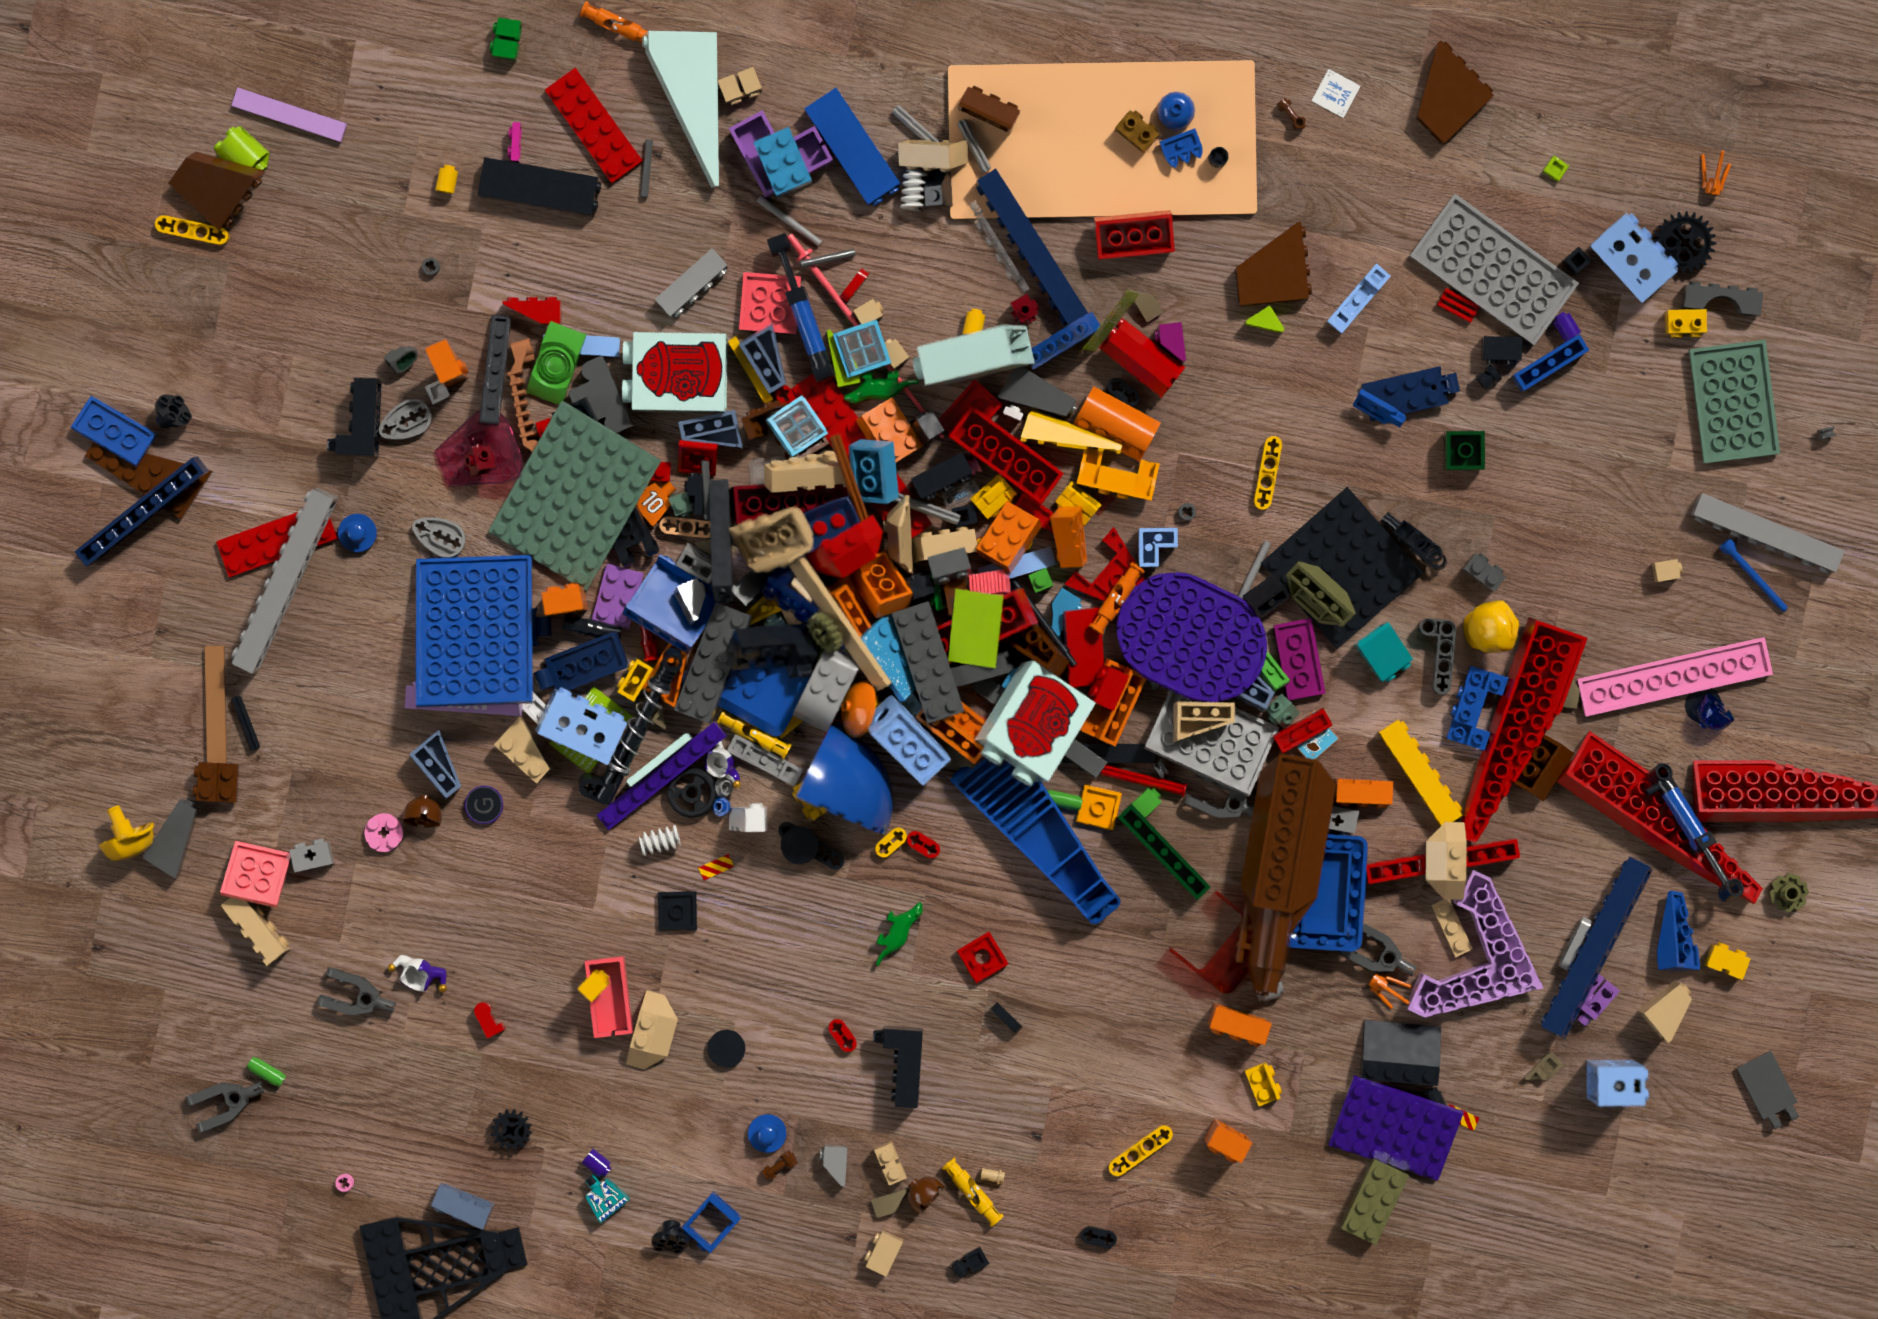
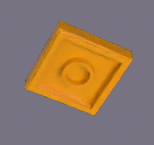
[1076,785,1122,830]

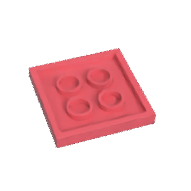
[739,272,801,335]
[220,841,291,908]

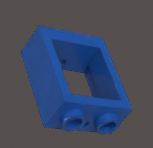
[682,1191,742,1253]

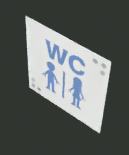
[1312,69,1361,118]

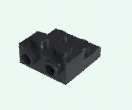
[684,473,711,517]

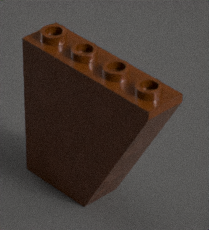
[1416,40,1494,145]
[168,151,265,230]
[1235,222,1312,307]

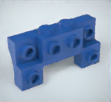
[1446,666,1508,751]

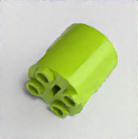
[213,126,270,172]

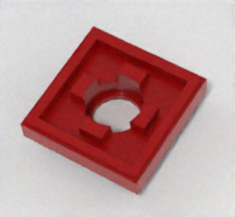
[677,440,718,476]
[956,931,1009,984]

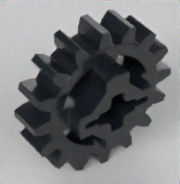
[490,1109,533,1151]

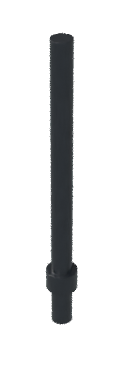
[1010,577,1078,668]

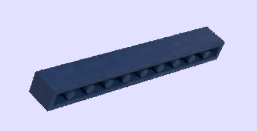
[975,168,1095,343]
[1541,856,1653,1040]

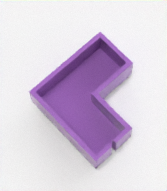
[729,110,833,198]

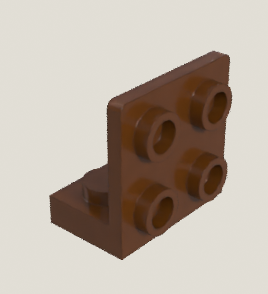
[741,400,787,440]

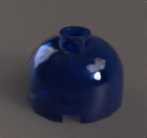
[1696,694,1735,731]

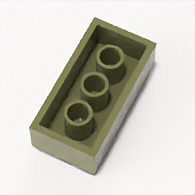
[1339,1158,1409,1245]

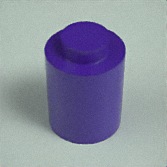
[1553,312,1581,342]
[581,1149,611,1177]

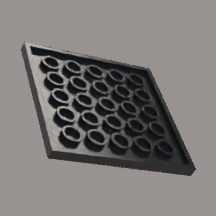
[1261,487,1423,649]

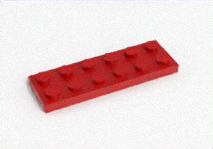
[545,67,643,184]
[216,512,338,577]

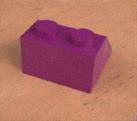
[1154,322,1186,363]

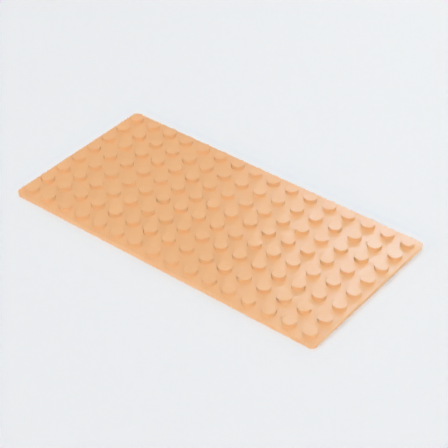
[948,60,1257,219]

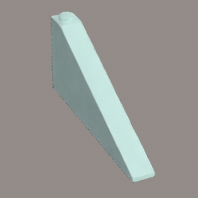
[642,31,719,188]

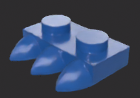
[1159,128,1203,168]

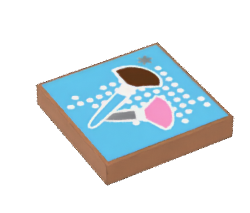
[1295,710,1340,759]

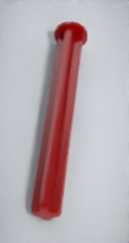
[1100,765,1187,798]

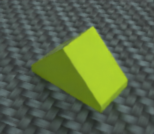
[1245,306,1284,334]

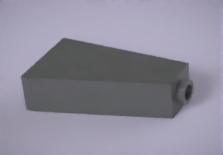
[997,367,1077,417]
[950,648,1017,687]
[142,798,199,879]

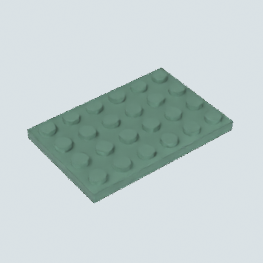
[1688,339,1780,464]

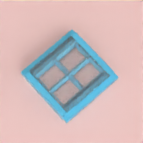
[833,319,891,378]
[765,396,828,457]

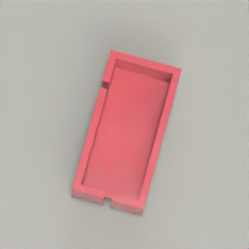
[585,955,634,1038]

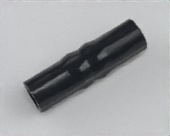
[562,614,622,639]

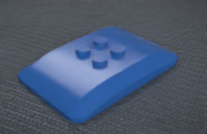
[682,656,813,736]
[1290,834,1368,952]

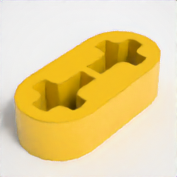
[875,827,907,857]

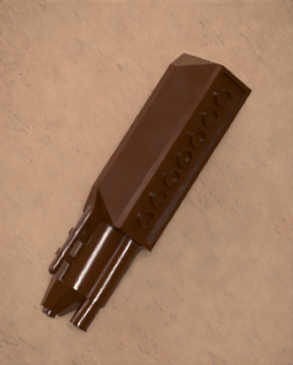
[1235,753,1337,996]

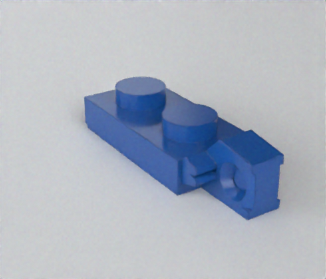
[1353,389,1407,428]

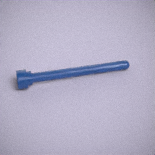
[1719,538,1787,612]

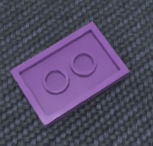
[592,564,644,629]

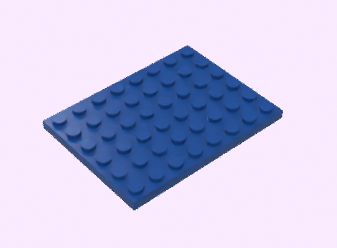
[416,555,533,707]

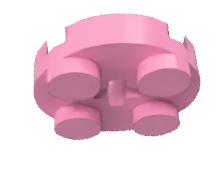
[365,813,404,852]

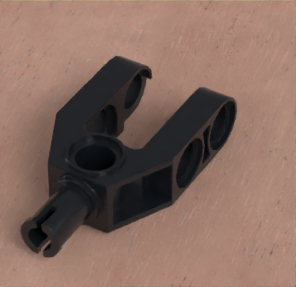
[1381,512,1447,570]

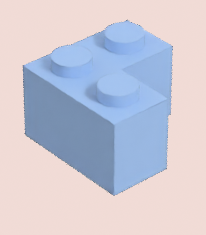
[1138,528,1178,567]

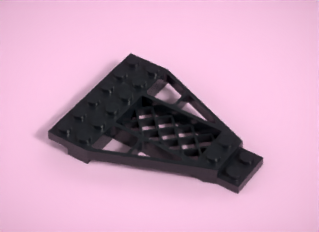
[359,1215,528,1319]

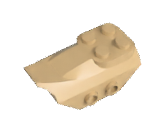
[728,508,813,572]

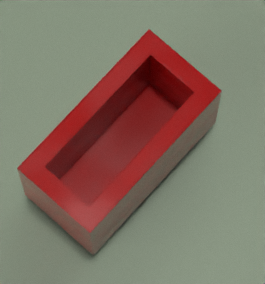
[1088,664,1129,711]

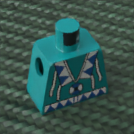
[585,1174,630,1223]

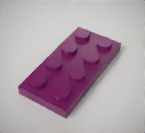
[1273,618,1326,700]

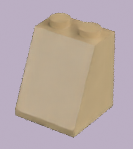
[1638,981,1692,1043]

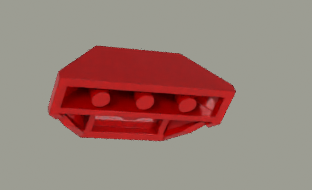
[807,515,883,578]

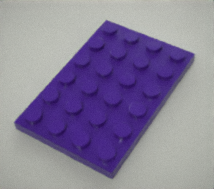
[1329,1075,1464,1181]

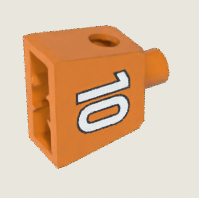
[637,481,677,527]

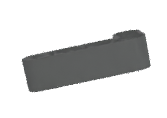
[1418,618,1456,695]

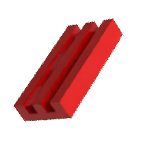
[1437,288,1480,323]

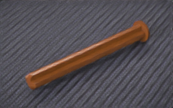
[830,434,868,522]

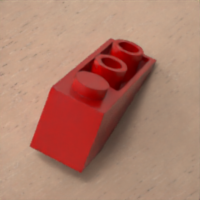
[502,297,562,325]

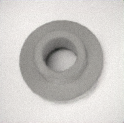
[715,778,733,797]

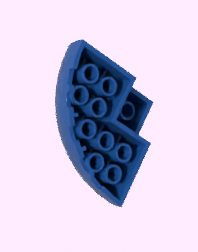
[796,723,893,835]

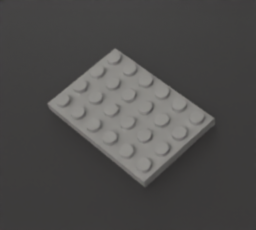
[1144,691,1279,797]

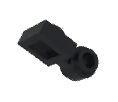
[951,1246,989,1278]

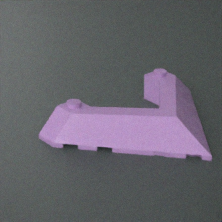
[1407,870,1543,1017]

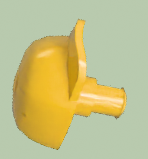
[1463,600,1519,653]
[98,805,154,861]

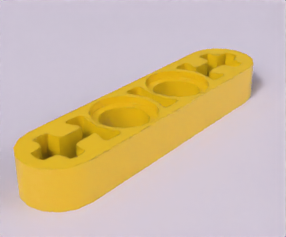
[155,215,230,245]
[728,336,773,404]
[1254,436,1282,510]
[1108,1125,1173,1176]

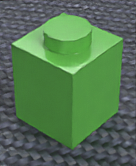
[1028,568,1053,593]
[1131,788,1161,817]

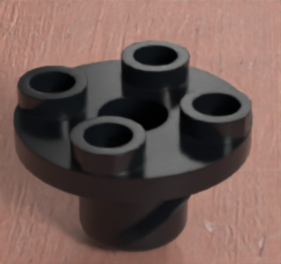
[155,394,192,429]
[651,1220,690,1254]

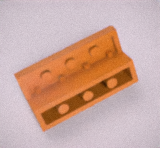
[1073,386,1161,462]
[826,575,875,637]
[1080,659,1146,747]
[915,701,986,764]

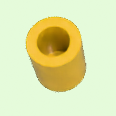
[435,165,458,194]
[962,308,986,335]

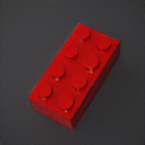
[1094,210,1175,259]

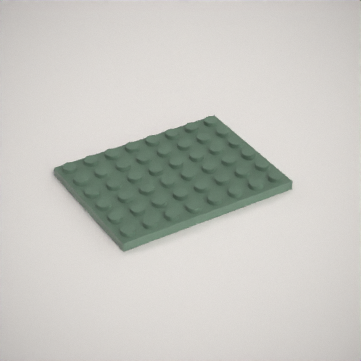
[488,401,662,591]

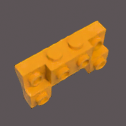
[1076,447,1160,501]

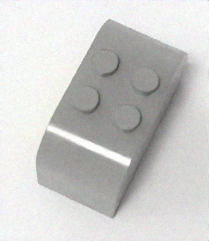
[793,649,859,732]

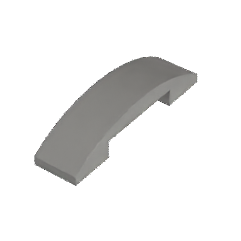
[727,734,803,786]

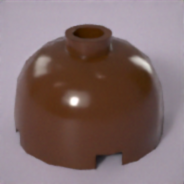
[403,795,442,828]
[907,1176,945,1215]

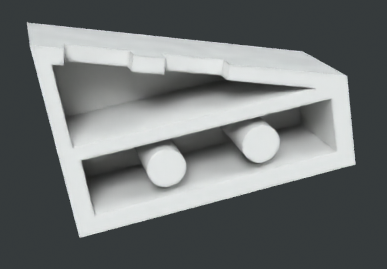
[729,803,767,832]

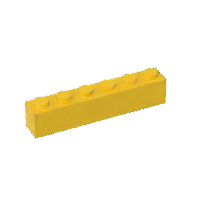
[1378,719,1463,827]

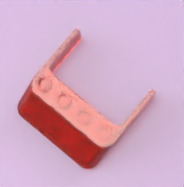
[1168,889,1253,994]

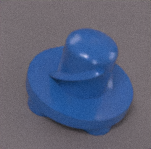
[338,514,377,552]
[748,1114,787,1153]

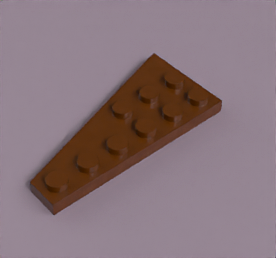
[85,442,213,519]

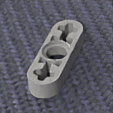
[1558,916,1592,970]

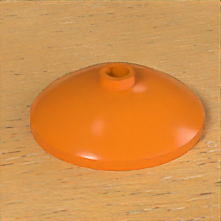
[840,680,876,738]

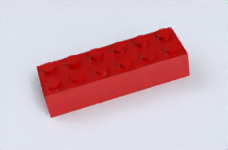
[947,404,1064,504]
[937,588,1038,665]

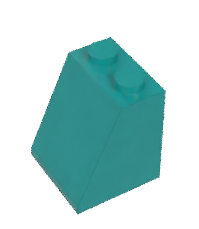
[1354,622,1413,682]

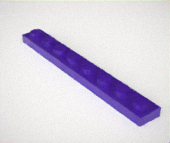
[597,721,727,830]

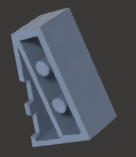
[739,322,786,394]
[678,410,744,449]
[1234,676,1275,712]
[409,730,461,800]
[431,1183,495,1230]

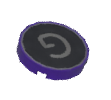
[465,785,504,824]

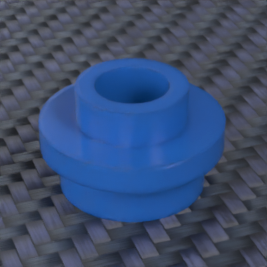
[712,797,731,816]

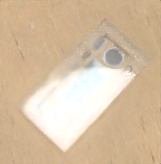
[940,478,980,511]

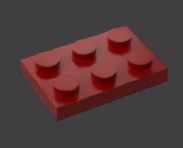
[938,379,1003,433]

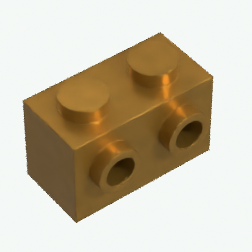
[1114,110,1159,154]

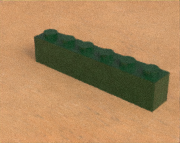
[1117,803,1211,900]

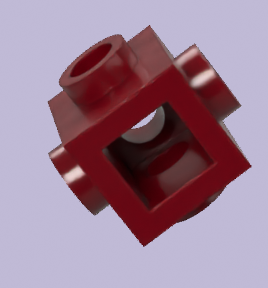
[1010,294,1039,325]
[465,445,496,477]

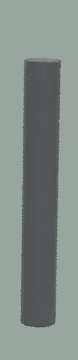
[640,139,653,198]
[799,249,856,268]
[701,461,710,519]

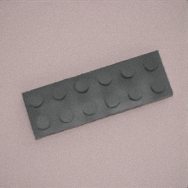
[892,601,964,724]
[674,602,752,724]

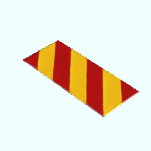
[698,854,734,880]
[1449,1104,1480,1131]

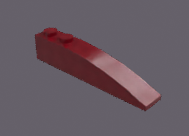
[730,484,848,525]

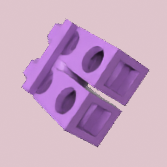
[1577,974,1620,1026]

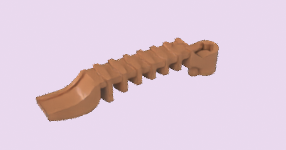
[507,338,539,453]

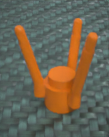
[1701,150,1731,196]
[1368,972,1412,1009]

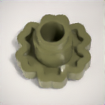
[1768,873,1809,912]

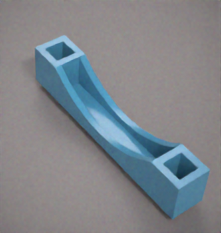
[1001,588,1082,689]

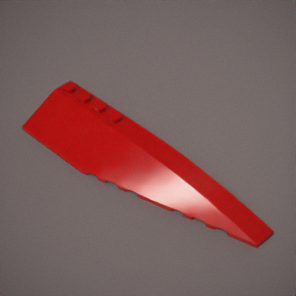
[1461,617,1588,843]
[1556,731,1763,904]
[1693,760,1878,822]

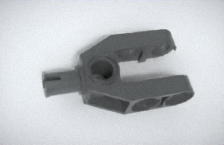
[1184,773,1254,818]
[1338,924,1417,977]
[317,967,396,1015]
[185,1082,265,1133]

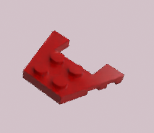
[1065,527,1145,601]

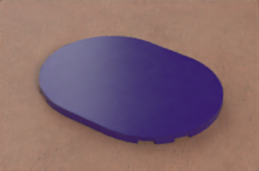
[1117,572,1267,703]

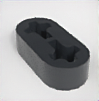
[1107,378,1140,407]
[990,1002,1023,1034]
[1081,1226,1117,1248]

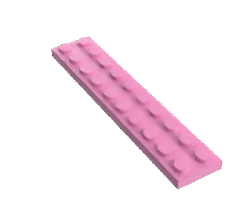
[1576,637,1773,716]

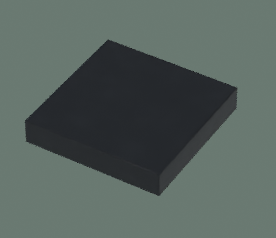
[658,891,697,931]

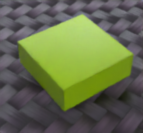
[1542,155,1569,182]

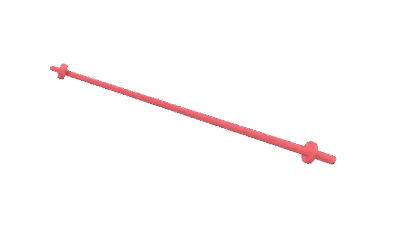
[788,234,944,439]

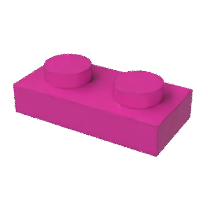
[508,122,522,163]

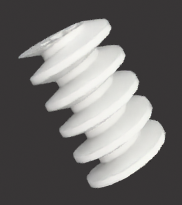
[900,170,927,211]
[639,825,681,856]

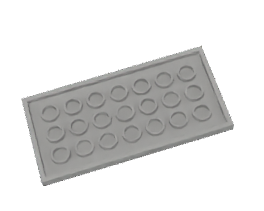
[1409,194,1579,346]

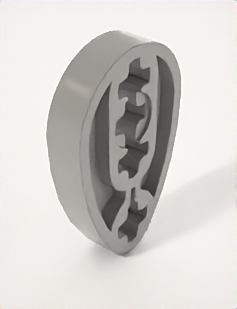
[379,399,432,440]
[412,517,466,558]

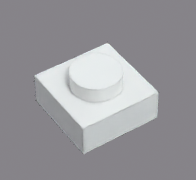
[425,380,451,405]
[1003,405,1023,422]

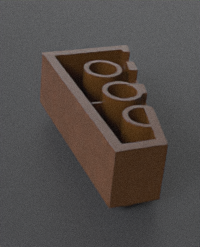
[1002,624,1069,677]

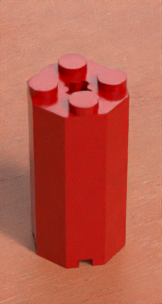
[1098,318,1186,398]

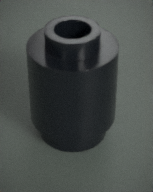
[1423,1087,1446,1105]

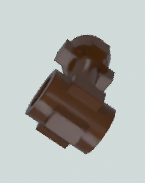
[1277,97,1306,131]
[762,1150,798,1180]

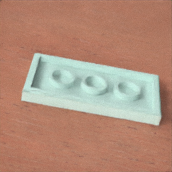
[627,733,693,787]

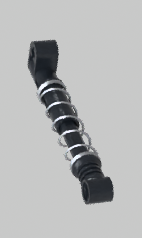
[579,648,683,805]

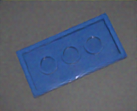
[70,396,157,467]

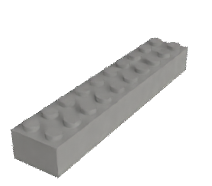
[231,488,339,674]

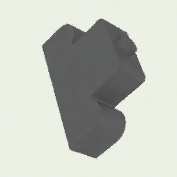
[568,355,634,434]

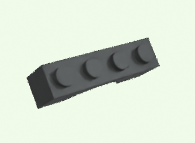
[1681,281,1763,317]

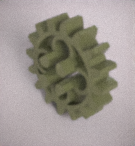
[807,612,843,653]

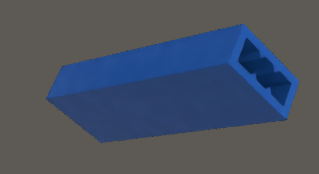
[804,88,900,206]

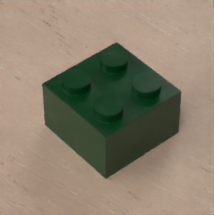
[1444,431,1485,471]

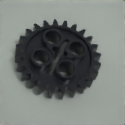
[1654,211,1717,274]

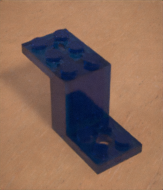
[759,552,819,623]

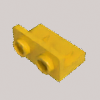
[1244,1062,1282,1106]

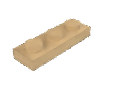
[1431,899,1473,957]

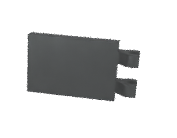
[1736,1051,1799,1130]

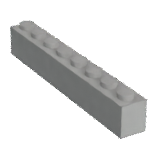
[1691,493,1845,574]

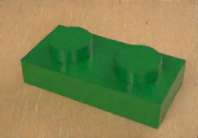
[929,572,944,611]

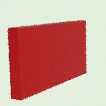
[1063,607,1104,687]

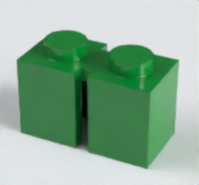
[490,17,522,61]

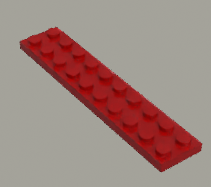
[791,374,932,538]

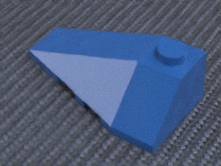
[1657,891,1700,972]

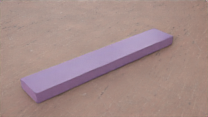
[231,87,347,142]

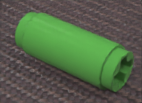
[1045,789,1083,811]
[246,1056,286,1087]

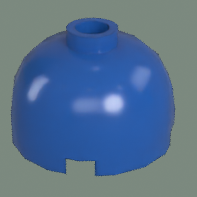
[1157,91,1195,131]

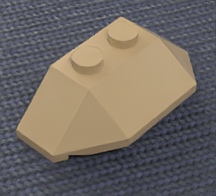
[883,495,913,574]
[1426,822,1466,900]
[626,990,678,1069]

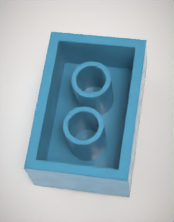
[753,127,812,198]
[849,439,899,504]

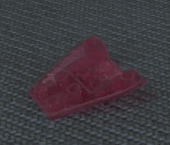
[434,410,522,486]

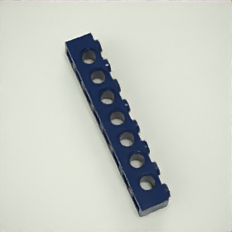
[74,456,209,567]

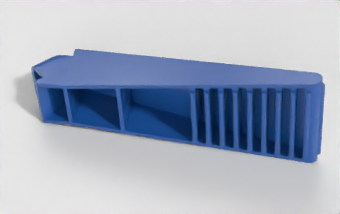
[950,758,1121,924]

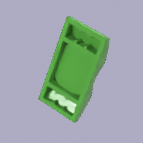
[526,321,587,405]

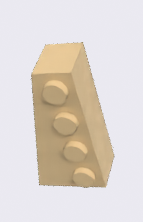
[764,451,846,492]
[221,898,290,966]

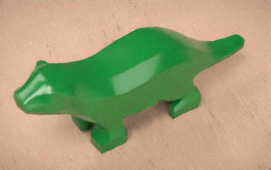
[844,371,919,404]
[876,902,923,966]

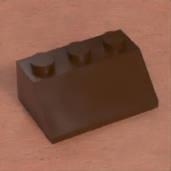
[958,86,1020,134]
[1513,734,1574,802]

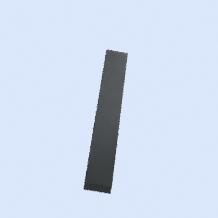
[971,678,1108,779]

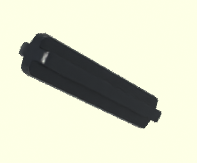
[231,696,260,751]

